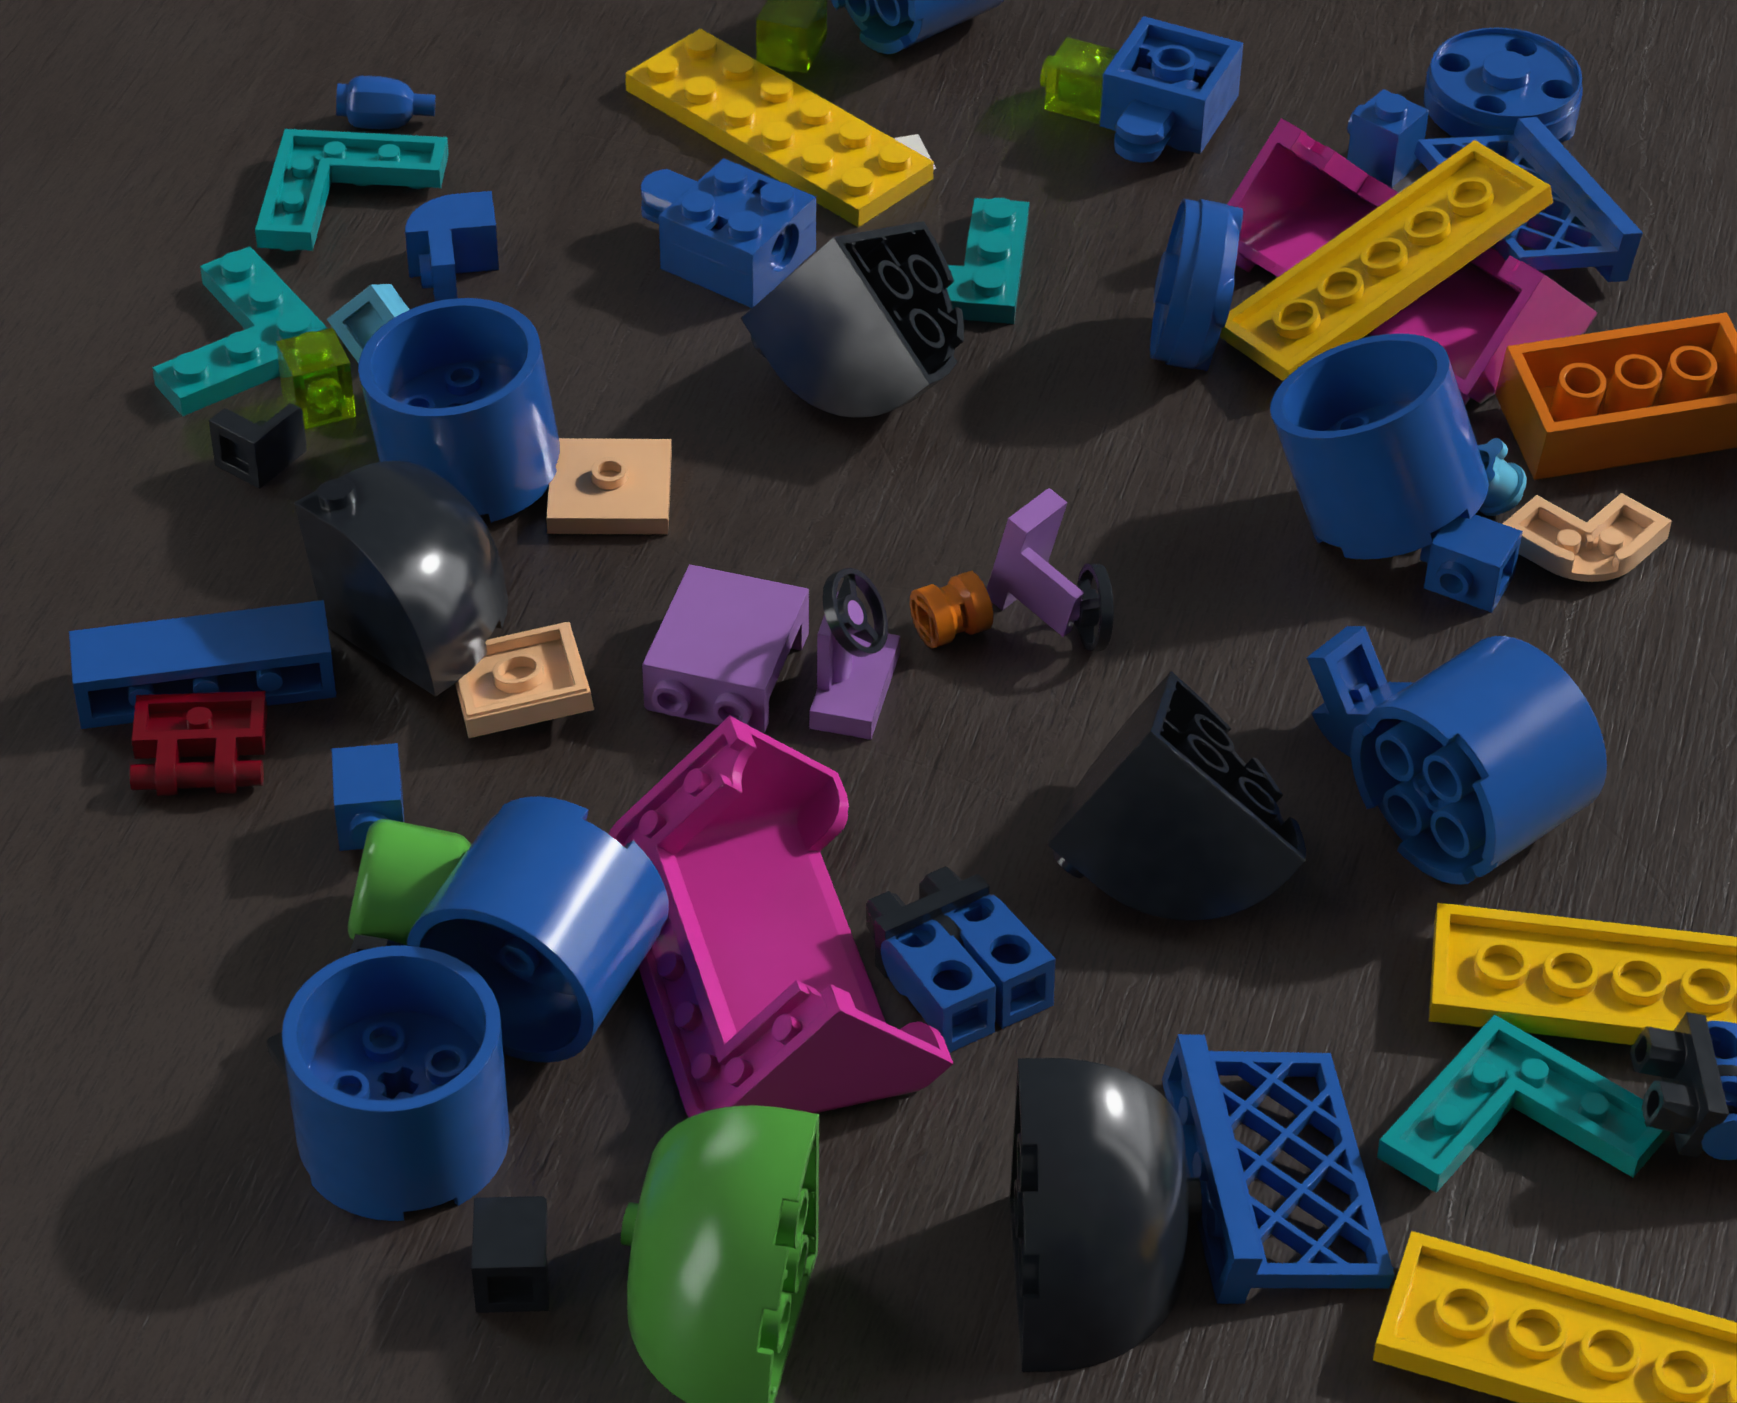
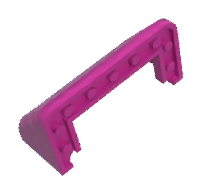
[1227,118,1598,406]
[608,715,954,1117]

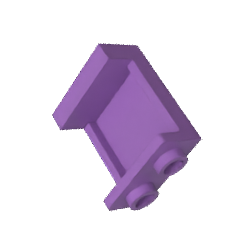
[642,564,809,733]

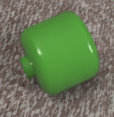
[348,819,471,946]

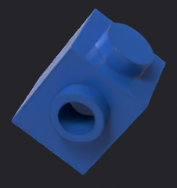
[1347,89,1429,188]
[1420,515,1523,613]
[332,743,404,851]

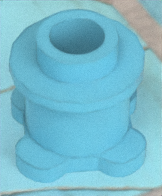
[1477,438,1527,516]

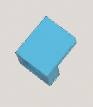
[327,284,410,364]

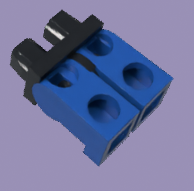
[866,866,1056,1053]
[1630,1012,1737,1160]

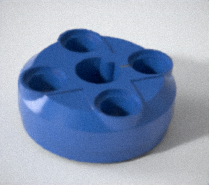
[1424,28,1583,156]
[1150,199,1243,371]

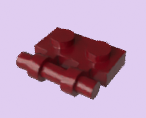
[130,691,268,796]

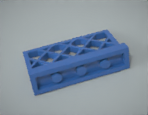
[1414,117,1643,282]
[1162,1034,1395,1304]

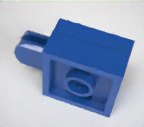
[1100,16,1243,163]
[641,158,816,308]

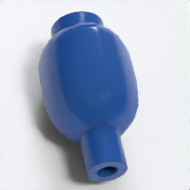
[336,76,435,130]

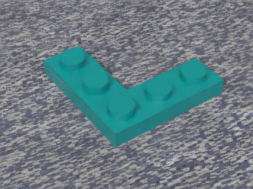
[255,129,449,251]
[947,198,1029,324]
[152,246,336,416]
[1377,1014,1671,1193]

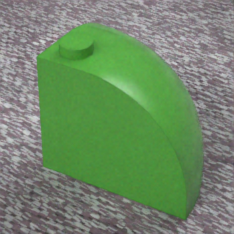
[621,1105,819,1403]

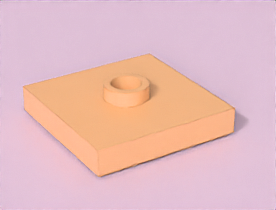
[546,438,672,535]
[455,622,594,738]

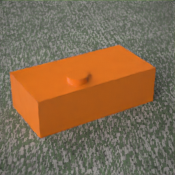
[1495,312,1737,480]

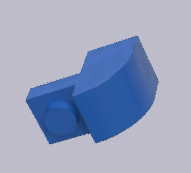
[405,191,499,301]
[1307,626,1414,757]

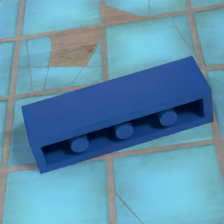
[69,600,336,729]

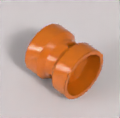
[909,571,994,649]

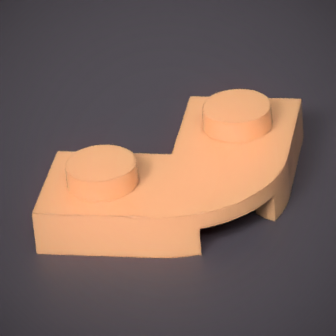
[1503,493,1672,582]

